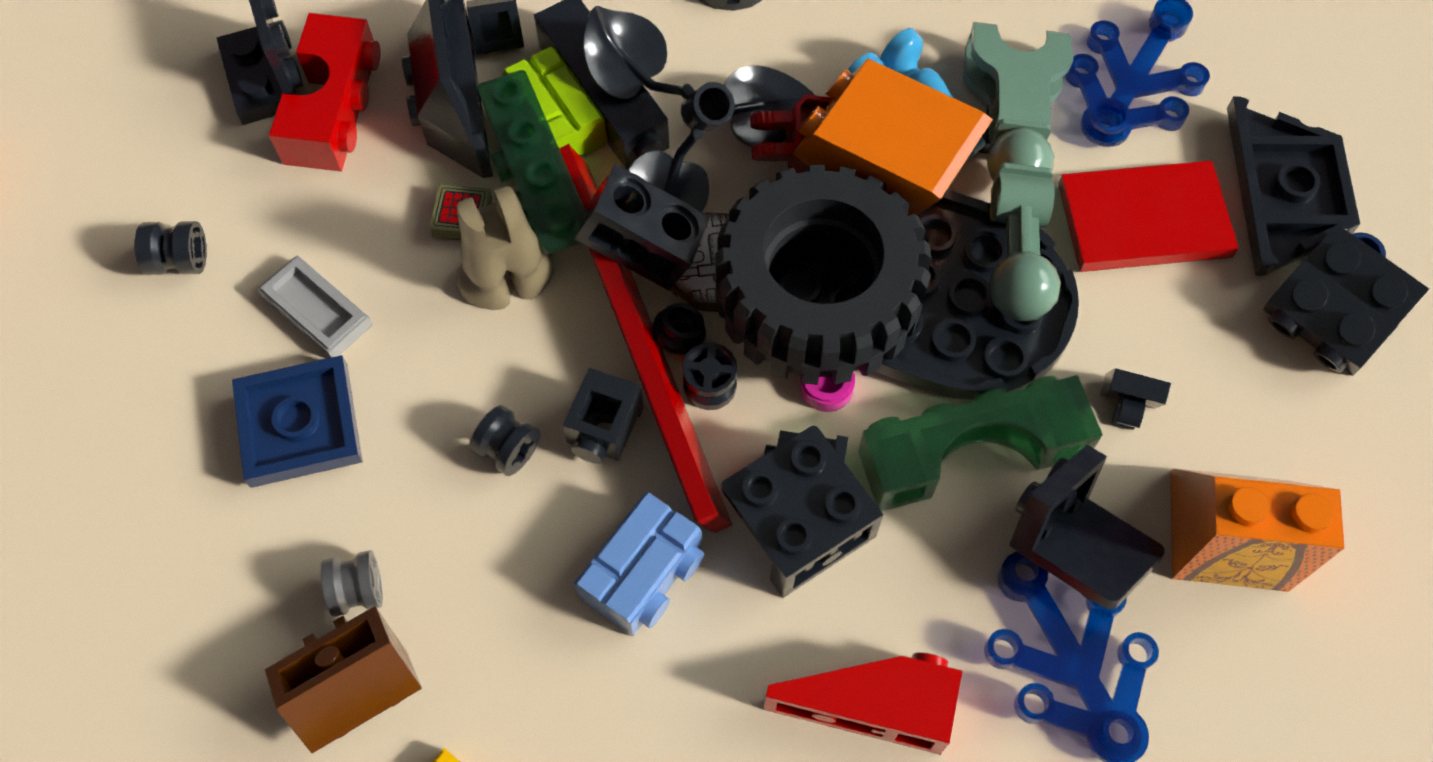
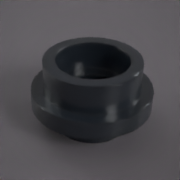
[652,303,706,355]

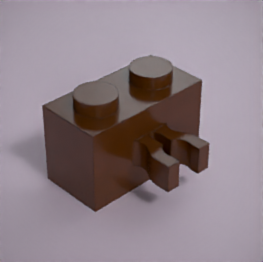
[265,606,422,753]

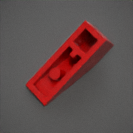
[764,652,963,755]

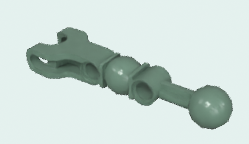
[963,21,1073,321]

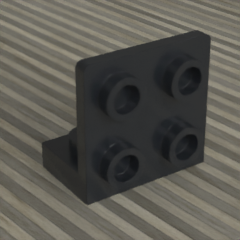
[216,0,304,125]
[721,425,884,598]

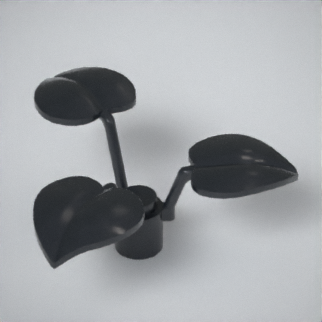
[583,6,815,212]

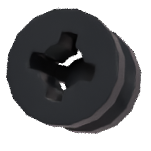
[682,342,737,410]
[469,405,541,476]

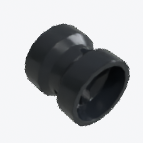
[134,221,207,275]

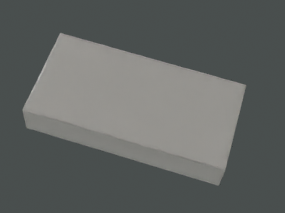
[257,255,373,358]

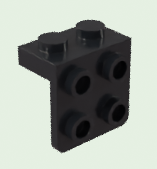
[1009,444,1165,610]

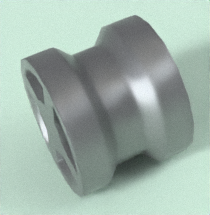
[321,550,383,617]

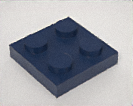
[232,355,363,488]

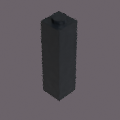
[534,0,670,170]

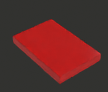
[1058,160,1239,272]

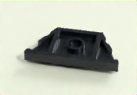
[1227,96,1360,276]

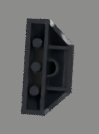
[401,0,493,178]

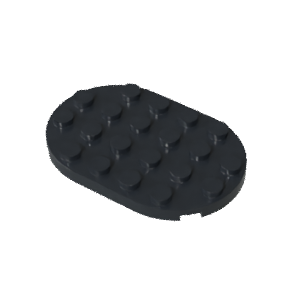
[769,189,1079,400]

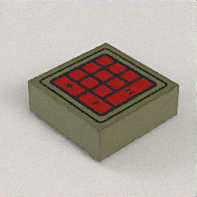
[429,184,493,240]

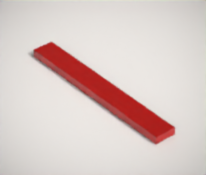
[553,143,733,533]

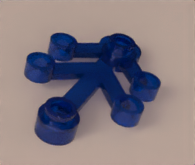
[1065,0,1210,147]
[984,551,1159,762]

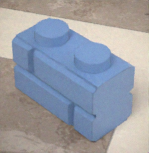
[573,492,705,636]

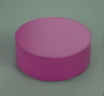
[800,371,855,412]

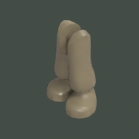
[456,186,554,310]

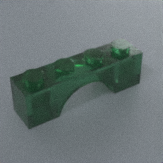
[858,375,1103,512]

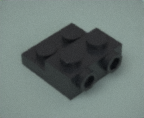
[1263,223,1429,376]

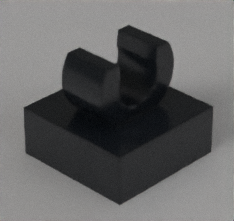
[466,0,525,55]
[1100,368,1171,430]

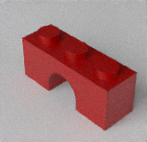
[269,13,381,172]

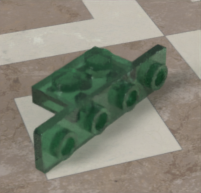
[477,70,586,254]

